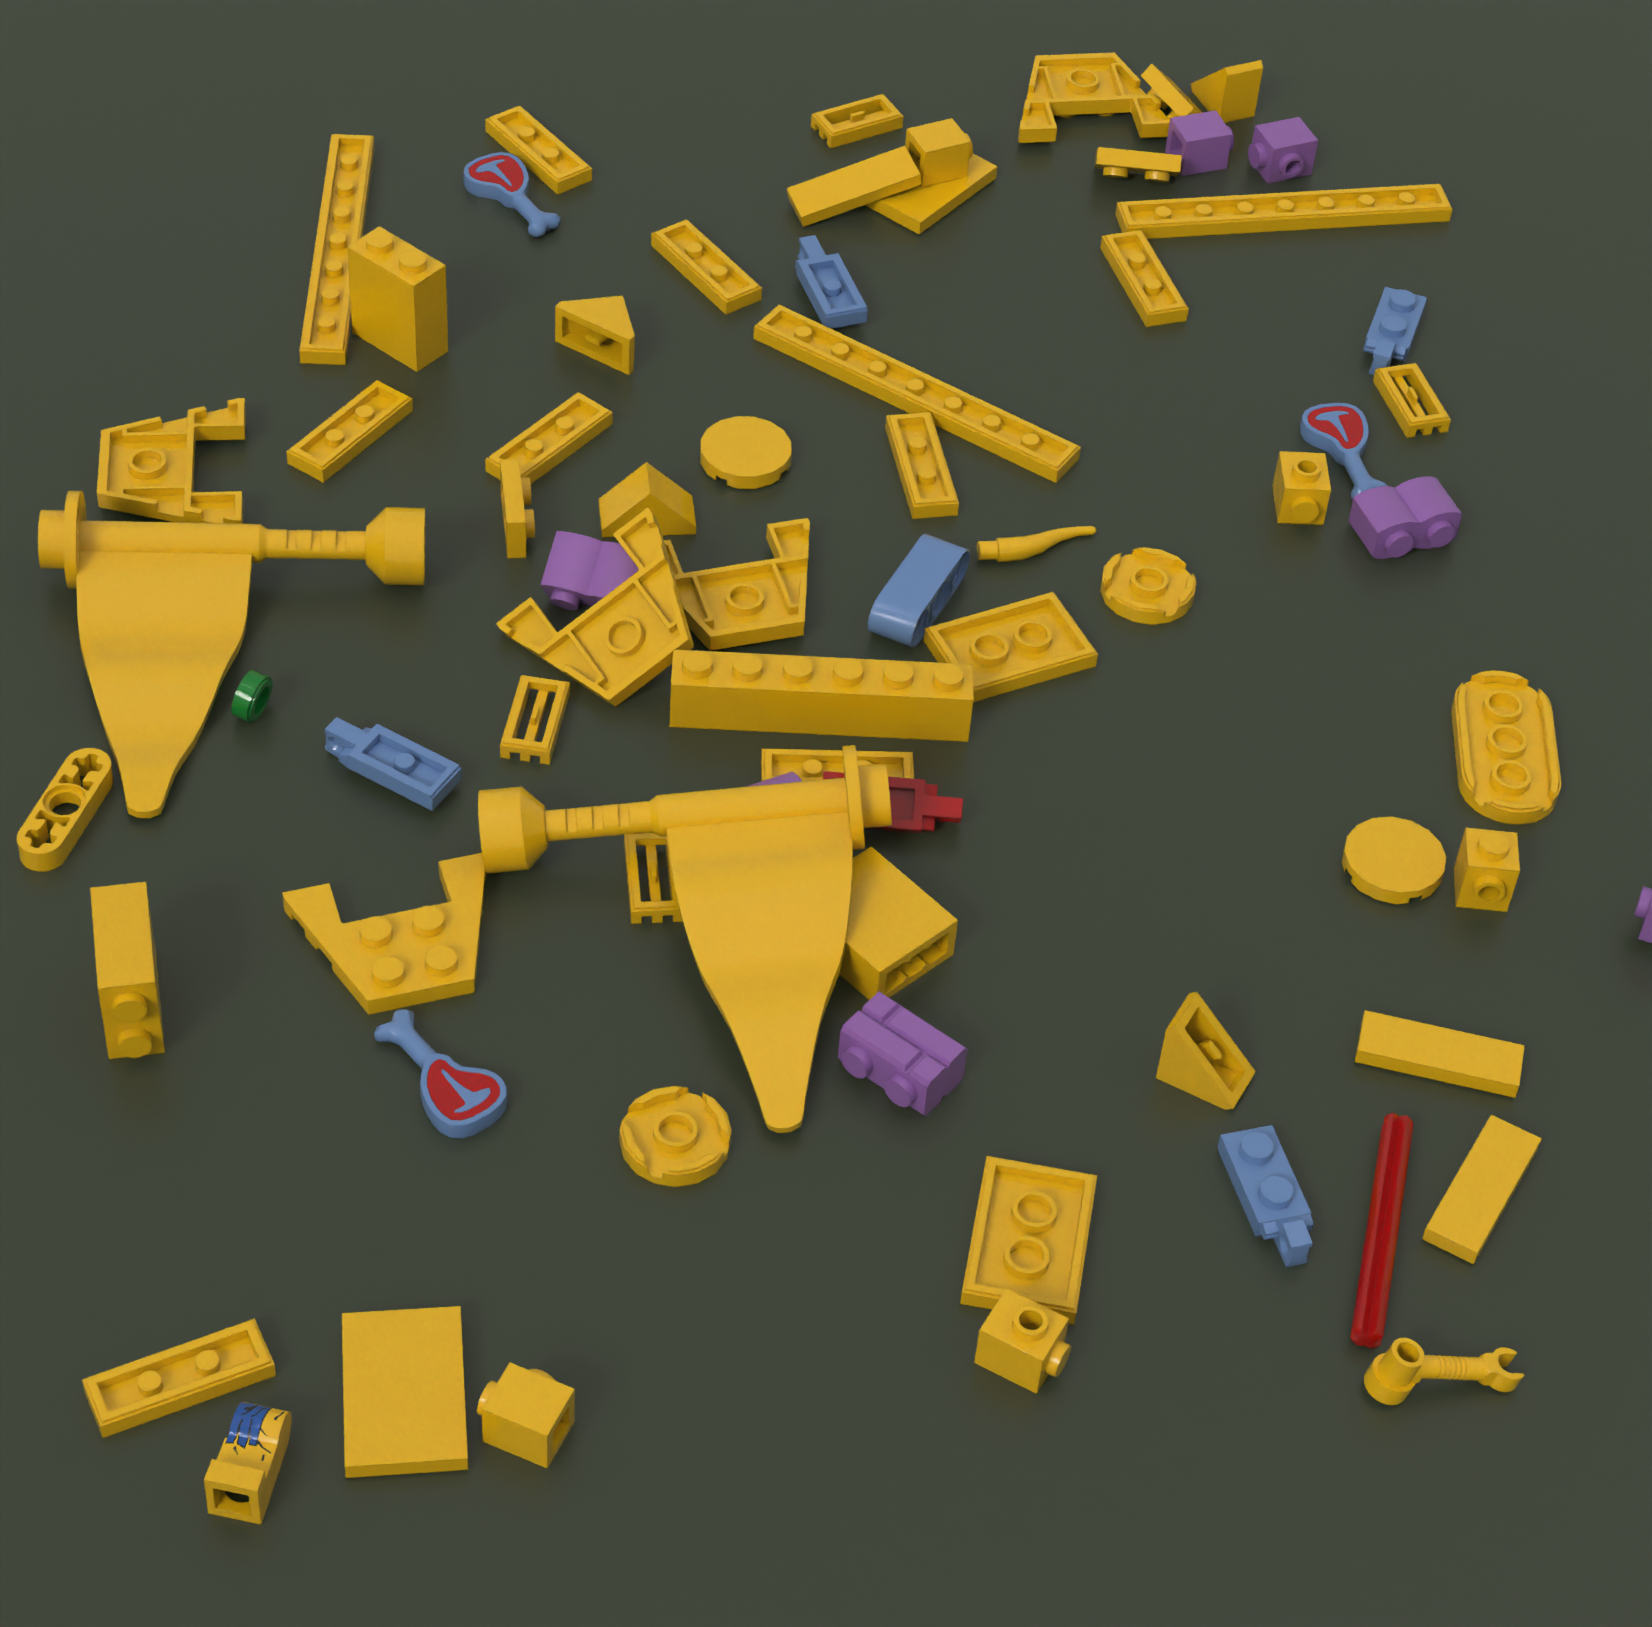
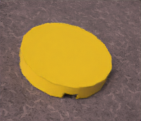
[700,416,792,489]
[1100,547,1196,625]
[1341,816,1446,904]
[619,1086,732,1187]

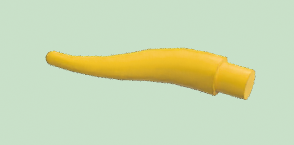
[977,526,1097,562]

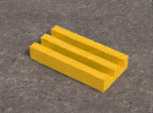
[811,94,904,148]
[1373,363,1451,438]
[500,675,570,765]
[624,832,683,924]

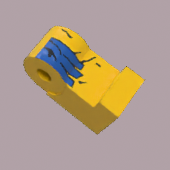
[204,1402,292,1525]

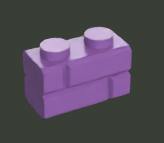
[838,992,968,1116]

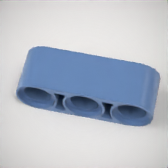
[868,533,970,648]

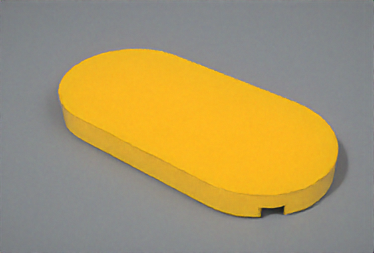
[1451,670,1561,825]

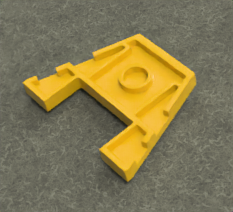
[1018,52,1175,143]
[97,398,246,524]
[496,507,694,707]
[664,518,810,651]
[282,853,486,1015]

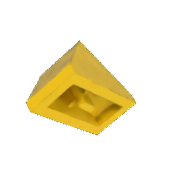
[1190,60,1263,123]
[555,295,635,375]
[599,462,696,538]
[1156,992,1256,1110]

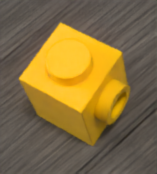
[905,118,973,187]
[1272,451,1331,525]
[1453,828,1520,912]
[974,1288,1071,1394]
[477,1362,575,1469]

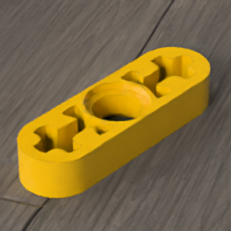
[17,748,114,872]

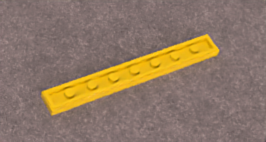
[299,134,375,365]
[1115,184,1453,239]
[753,305,1081,483]

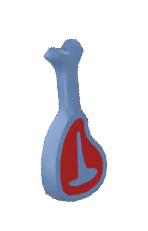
[463,152,561,238]
[1299,403,1388,499]
[374,1009,508,1139]

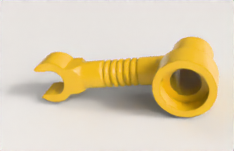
[1364,1338,1525,1405]

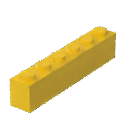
[669,649,974,742]

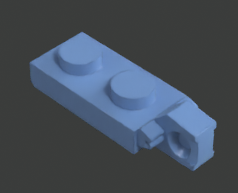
[795,235,868,329]
[1363,287,1427,375]
[324,717,462,811]
[1217,1125,1314,1267]

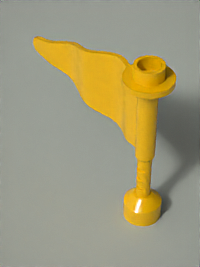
[38,491,425,818]
[478,745,892,1133]

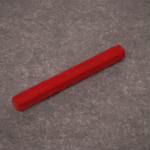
[1350,1113,1414,1349]

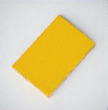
[865,154,998,234]
[923,592,1098,702]
[960,1156,1097,1324]
[342,1306,468,1478]

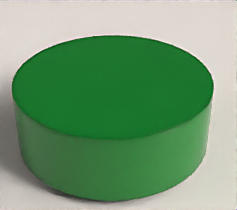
[231,670,273,723]

